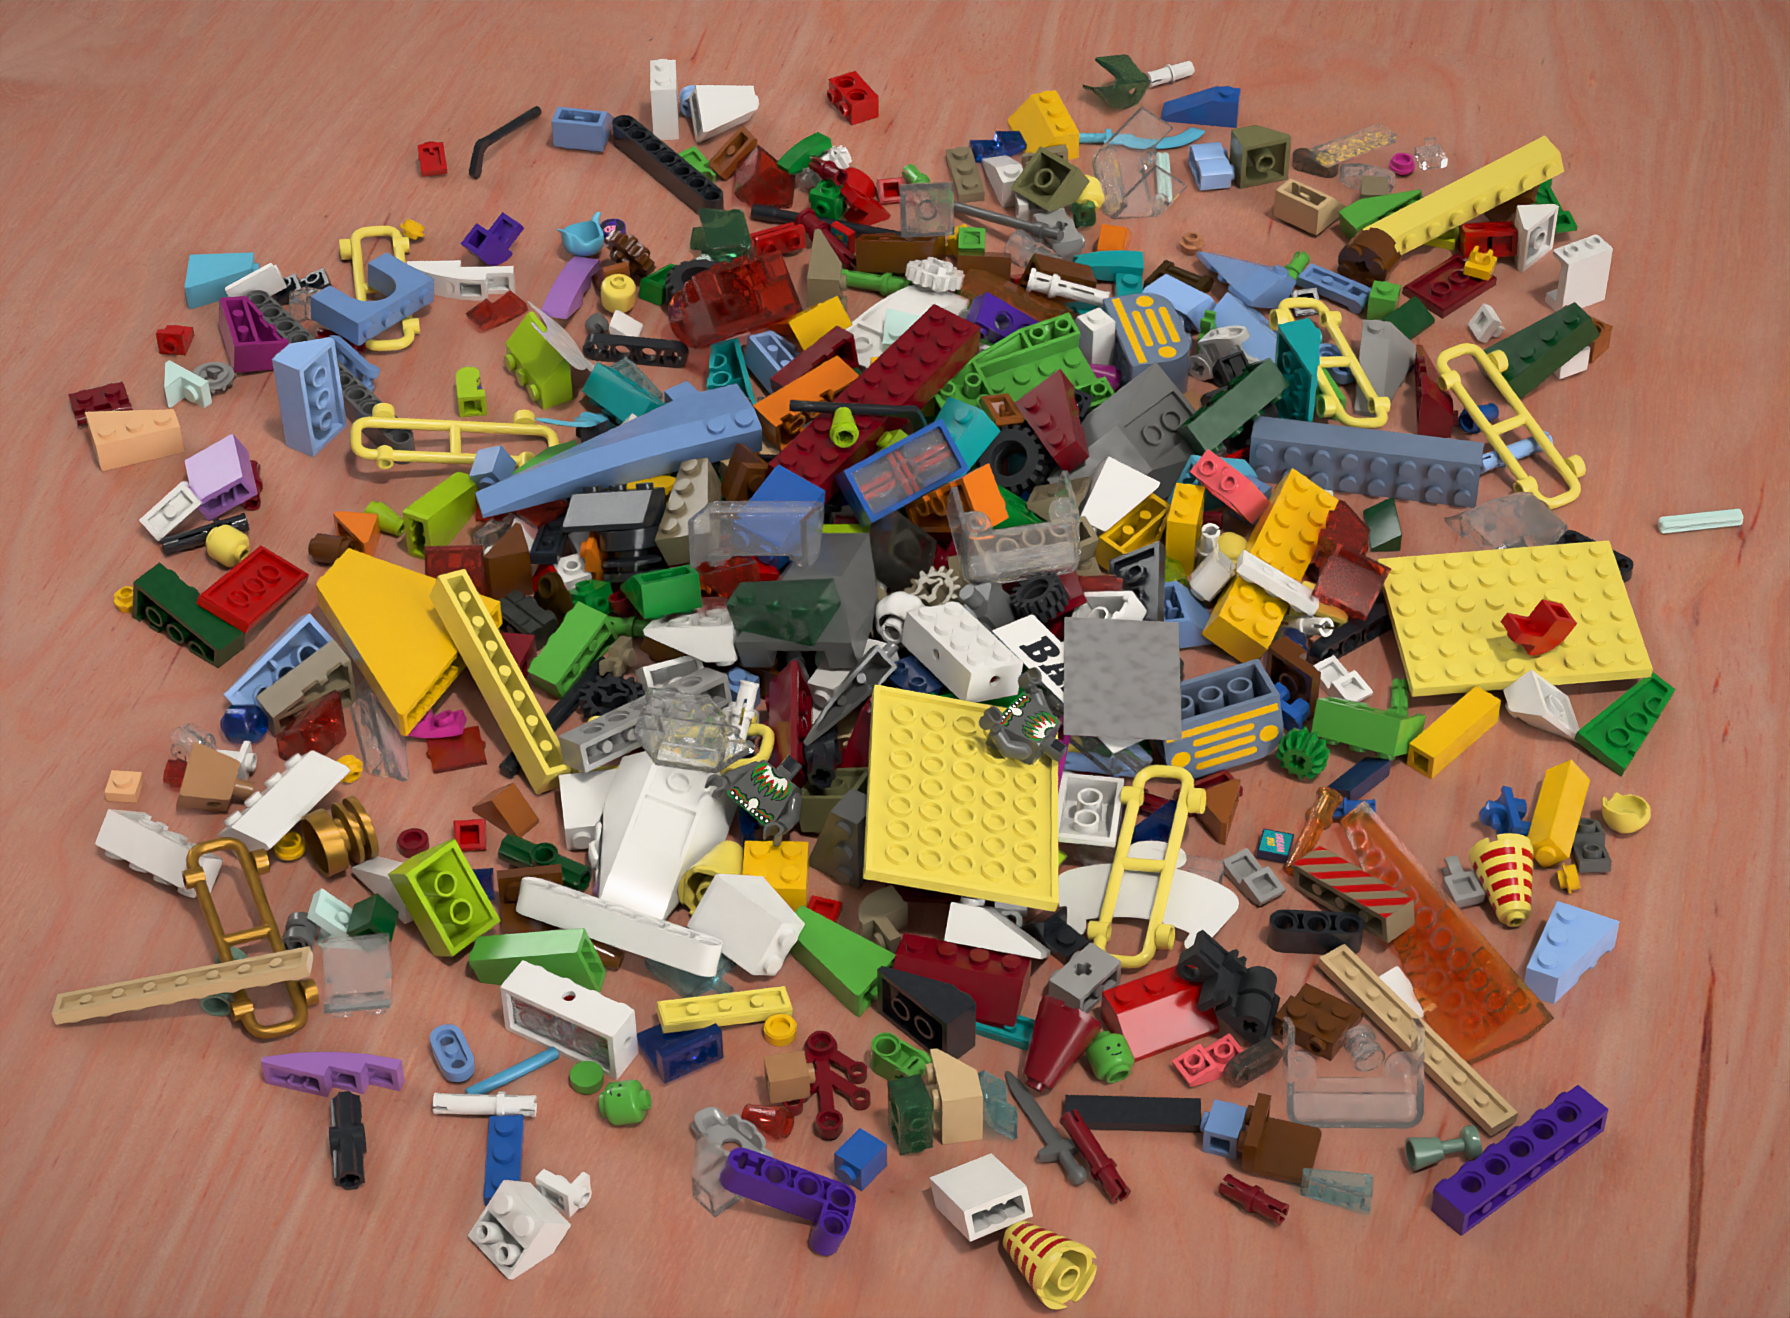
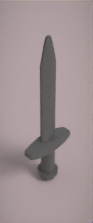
[1005,1071,1087,1185]

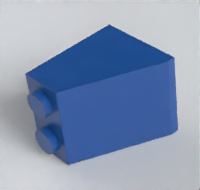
[731,465,825,570]

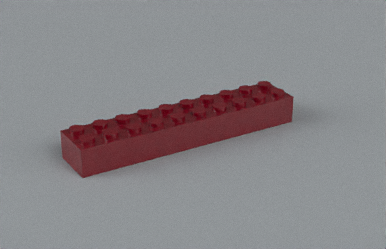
[768,304,981,505]

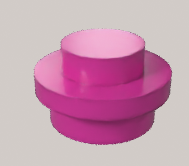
[1389,153,1415,176]

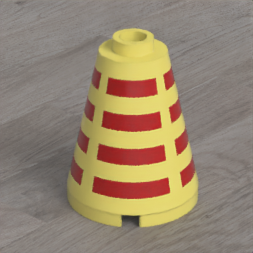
[1469,833,1533,927]
[1003,1220,1097,1310]

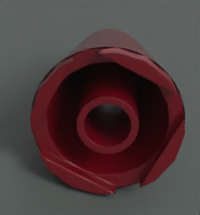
[1022,995,1102,1093]

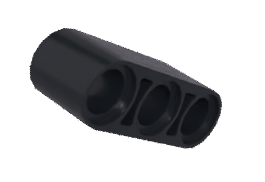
[1267,909,1364,955]

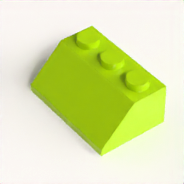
[504,311,573,410]
[388,839,501,957]

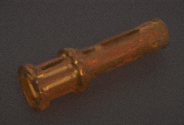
[1283,787,1343,877]

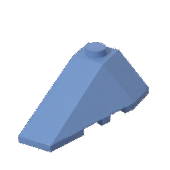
[1196,251,1297,309]

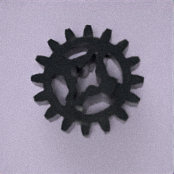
[579,673,645,718]

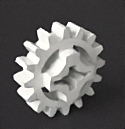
[798,145,852,189]
[905,257,965,294]

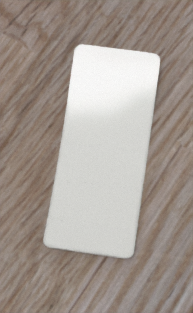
[1379,966,1437,1018]

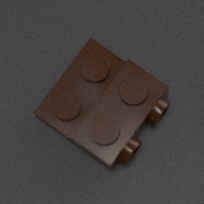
[1266,635,1321,721]
[1273,983,1364,1061]

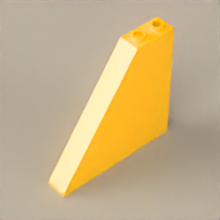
[316,548,503,737]

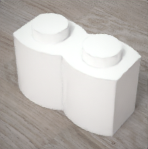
[1189,548,1235,602]

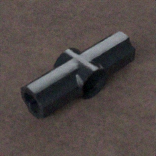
[804,725,842,789]
[329,1091,367,1190]

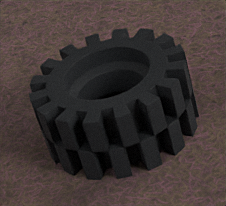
[1010,571,1069,624]

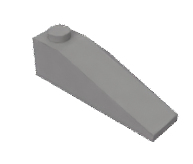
[1354,319,1415,416]

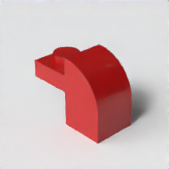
[1500,599,1577,655]

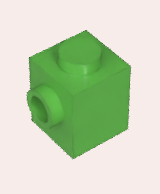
[1366,280,1401,321]

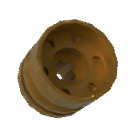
[300,795,379,877]

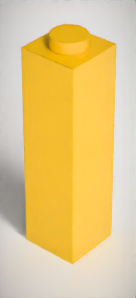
[1407,686,1501,780]
[1527,760,1590,868]

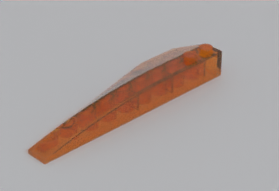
[1340,800,1554,1065]

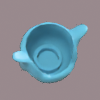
[557,211,604,257]

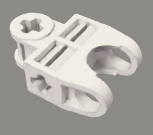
[1189,326,1261,381]

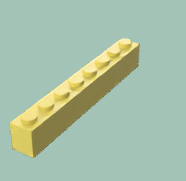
[1363,135,1564,255]
[429,569,573,794]

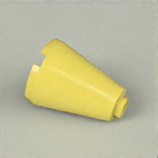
[678,840,744,915]

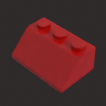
[1101,965,1220,1062]

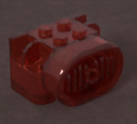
[668,250,803,350]

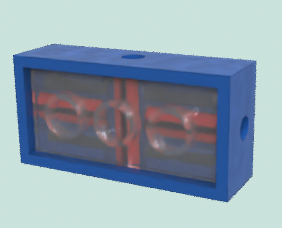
[834,418,970,528]

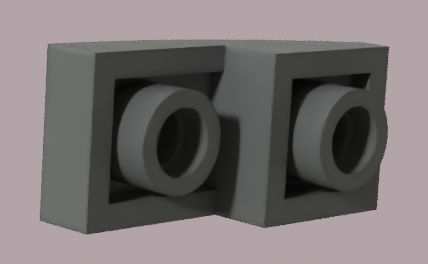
[1571,818,1612,873]

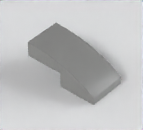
[1220,848,1286,906]

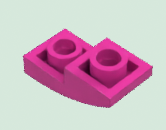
[397,708,467,738]

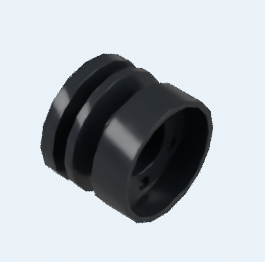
[598,524,664,584]

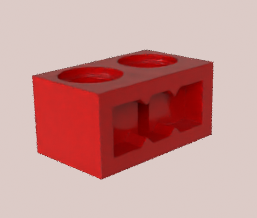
[827,71,879,125]
[1458,221,1518,258]

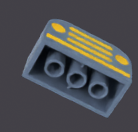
[1102,293,1192,394]
[1152,659,1284,779]

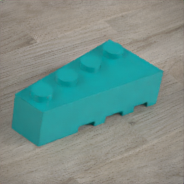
[582,362,667,425]

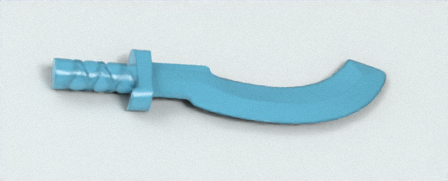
[1079,127,1205,149]
[535,412,612,427]

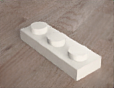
[1236,550,1319,616]

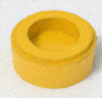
[764,1014,797,1047]

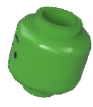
[1086,1031,1135,1083]
[599,1079,652,1125]

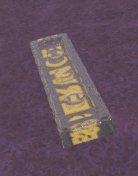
[1308,123,1397,168]

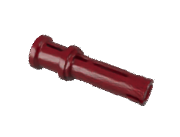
[795,208,856,270]

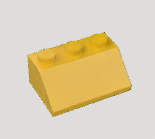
[1007,90,1080,160]

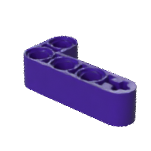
[719,1147,856,1256]

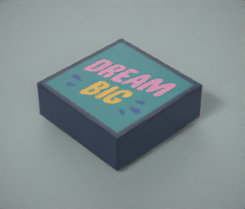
[1257,828,1294,864]

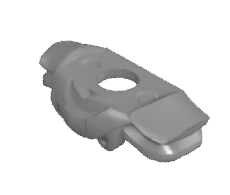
[691,1106,773,1161]

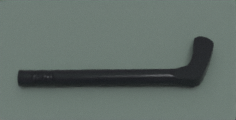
[469,106,542,178]
[789,400,927,433]

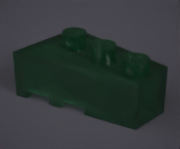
[726,578,841,647]

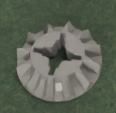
[192,362,235,395]

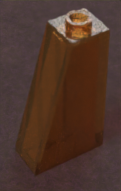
[960,269,1073,322]

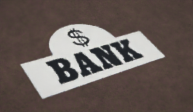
[992,614,1145,754]

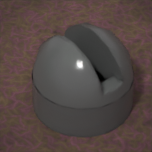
[585,313,609,334]

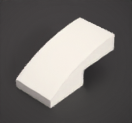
[1313,655,1373,702]

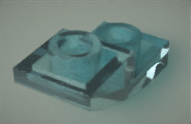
[978,1070,1018,1140]

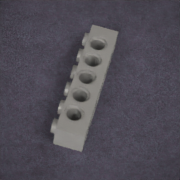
[558,667,732,773]

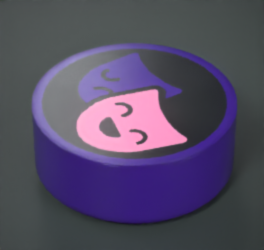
[600,219,626,240]

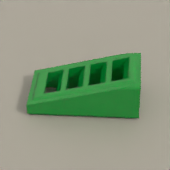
[639,263,675,306]

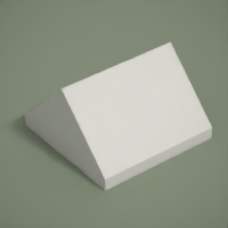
[1513,204,1559,273]

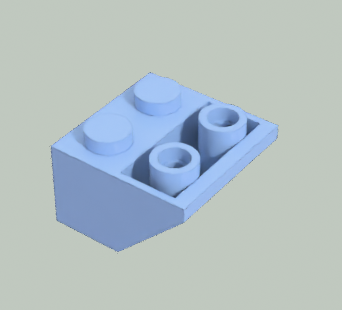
[1142,274,1217,332]

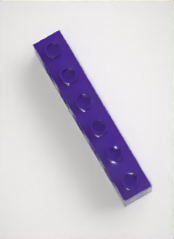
[1431,1085,1609,1236]

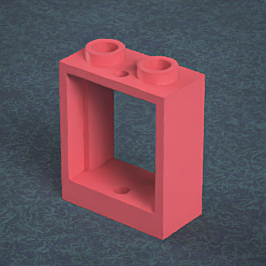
[1190,449,1270,525]

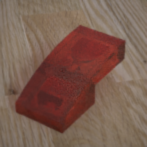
[465,290,528,330]

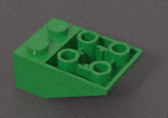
[620,564,702,620]

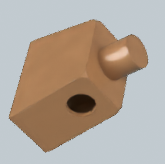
[176,742,255,812]

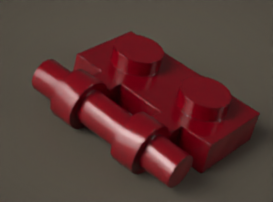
[68,381,133,427]

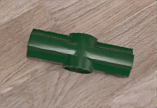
[498,834,593,893]

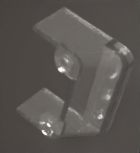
[1092,106,1187,220]
[946,470,1081,586]
[688,501,824,568]
[1283,1017,1425,1129]

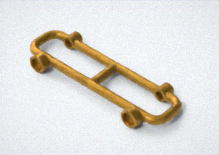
[182,837,319,1039]

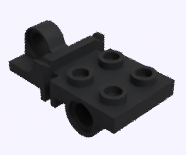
[1200,350,1279,455]
[1176,930,1280,1051]

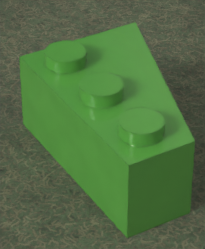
[1311,696,1426,760]

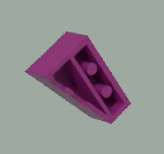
[218,296,289,373]

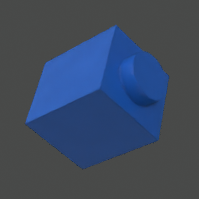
[834,1128,887,1192]

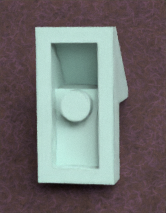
[164,360,212,408]
[307,889,363,949]

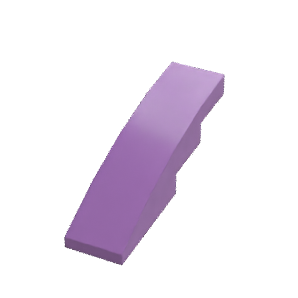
[541,256,600,319]
[261,1052,405,1097]

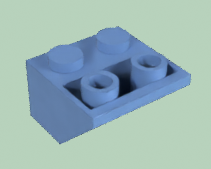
[551,107,614,152]
[1164,581,1214,648]

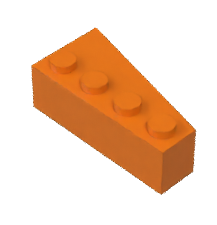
[904,463,1009,533]

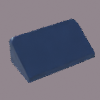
[1325,757,1391,801]

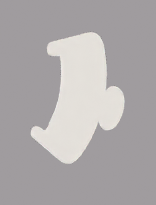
[527,301,594,372]
[1058,841,1239,949]

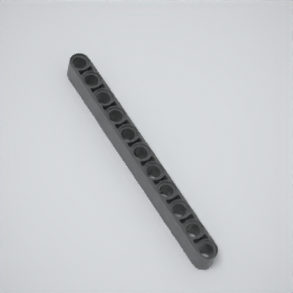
[246,290,416,465]

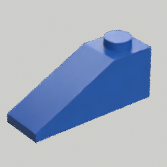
[1161,86,1241,128]

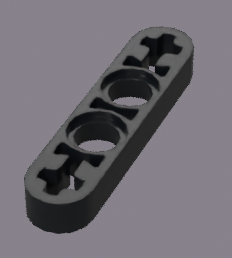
[582,333,689,368]
[1309,601,1393,663]

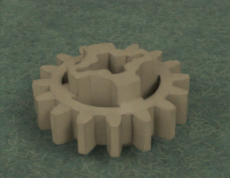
[904,566,965,607]

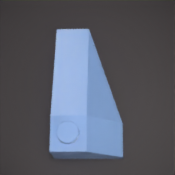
[223,613,350,717]

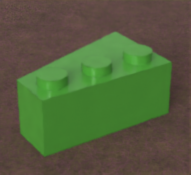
[527,601,618,698]

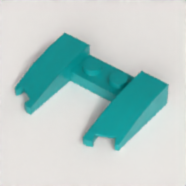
[1065,250,1144,315]

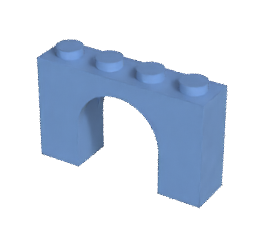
[311,252,434,346]

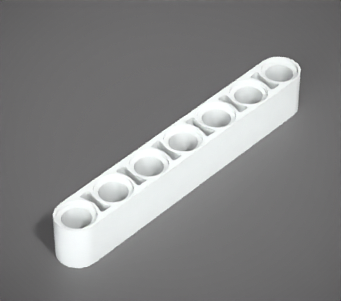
[516,877,723,977]

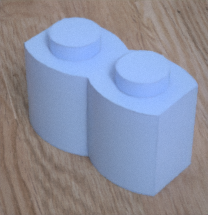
[1188,142,1235,191]

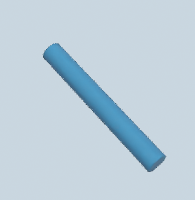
[464,1046,559,1094]

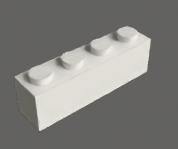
[95,809,223,898]

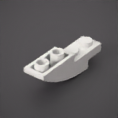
[407,260,516,301]

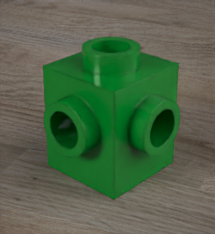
[808,180,847,220]
[569,579,613,615]

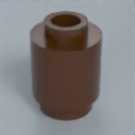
[308,533,354,564]

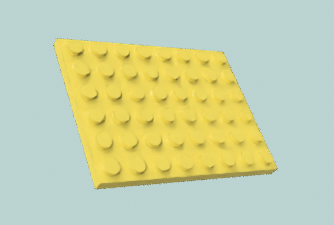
[1376,540,1653,697]
[863,685,1059,912]

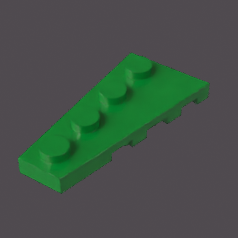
[1574,671,1676,777]

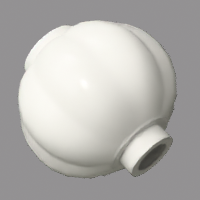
[874,591,925,647]

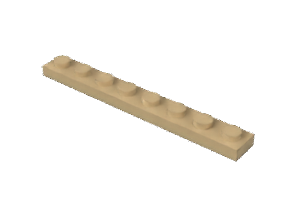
[1318,944,1518,1136]
[51,946,314,1025]

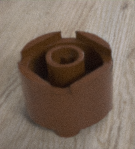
[1337,227,1401,289]

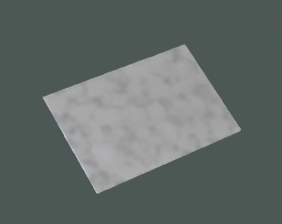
[1063,617,1182,741]

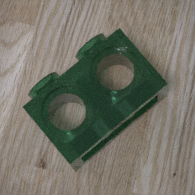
[887,1074,933,1156]

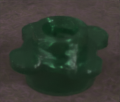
[1070,200,1096,228]

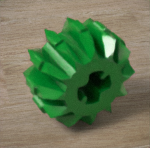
[1275,726,1330,780]

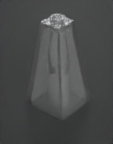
[900,181,954,238]

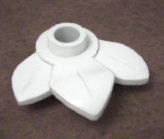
[588,822,602,884]

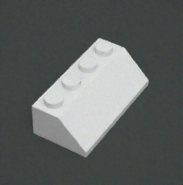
[218,750,350,856]

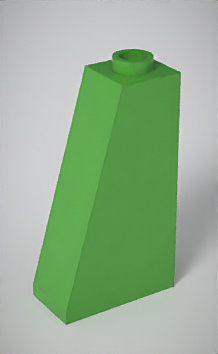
[789,905,896,1017]
[469,928,607,993]

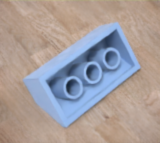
[1212,292,1277,363]
[272,337,347,457]

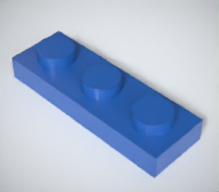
[484,1115,525,1206]

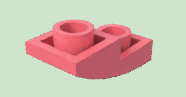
[1172,1033,1249,1087]

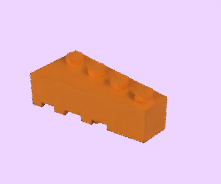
[753,355,859,452]

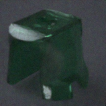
[1082,54,1150,109]
[690,208,752,265]

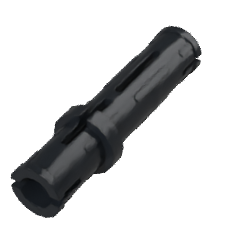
[160,513,250,556]

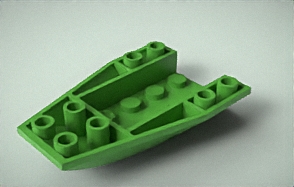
[933,313,1115,424]

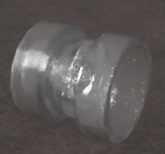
[1342,1025,1386,1072]

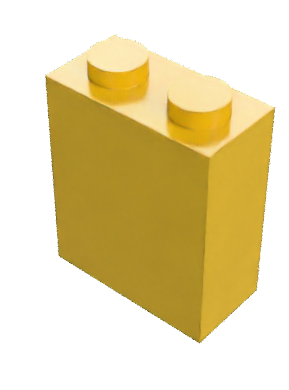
[1165,483,1205,577]

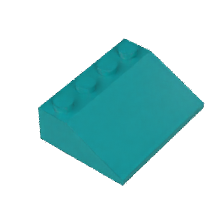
[1274,318,1322,422]

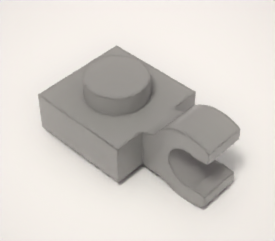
[1442,855,1485,909]

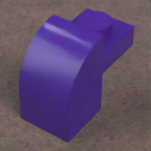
[460,212,524,266]

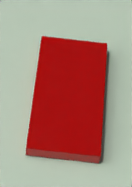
[196,545,309,634]

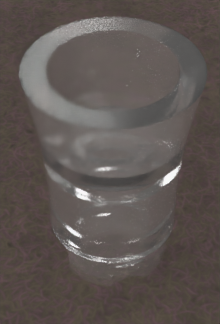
[1003,229,1064,269]

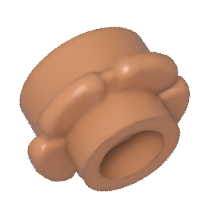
[1179,232,1205,256]

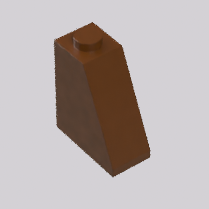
[1012,253,1097,312]

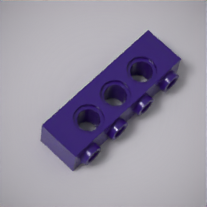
[966,292,1039,344]

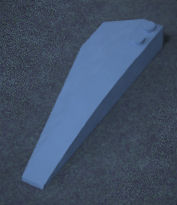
[475,384,762,518]

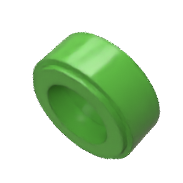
[570,1061,604,1094]

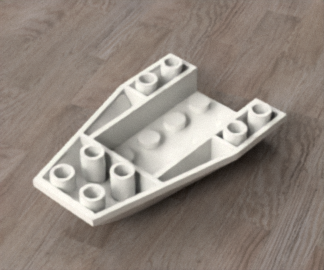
[845,284,970,373]
[598,748,738,920]

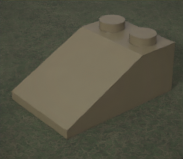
[807,229,848,312]

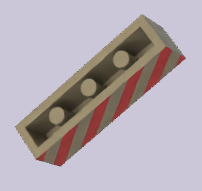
[1293,846,1415,943]

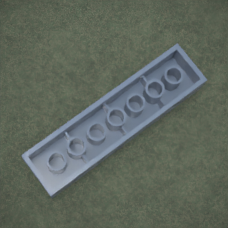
[1249,416,1484,508]

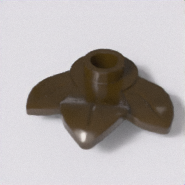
[533,572,573,629]

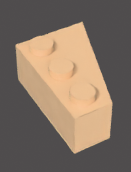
[85,409,185,471]

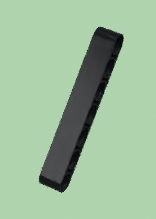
[612,115,724,222]

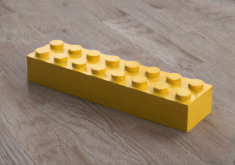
[1201,468,1339,663]

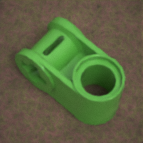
[870,1032,930,1093]

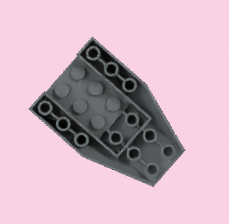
[1045,362,1227,500]
[735,533,879,668]

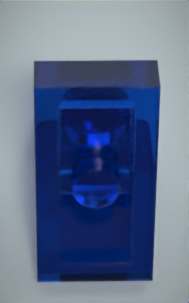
[1130,799,1177,845]

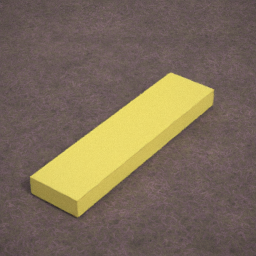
[656,986,793,1033]

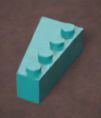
[707,337,756,405]
[934,397,1000,488]

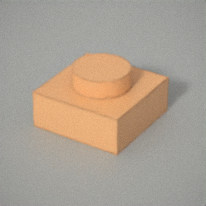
[104,770,144,803]

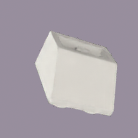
[468,1180,571,1280]

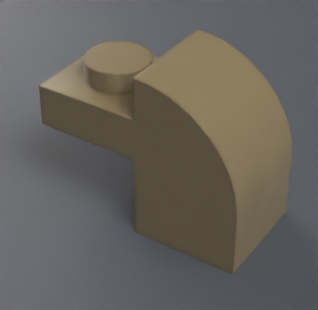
[858,885,908,954]

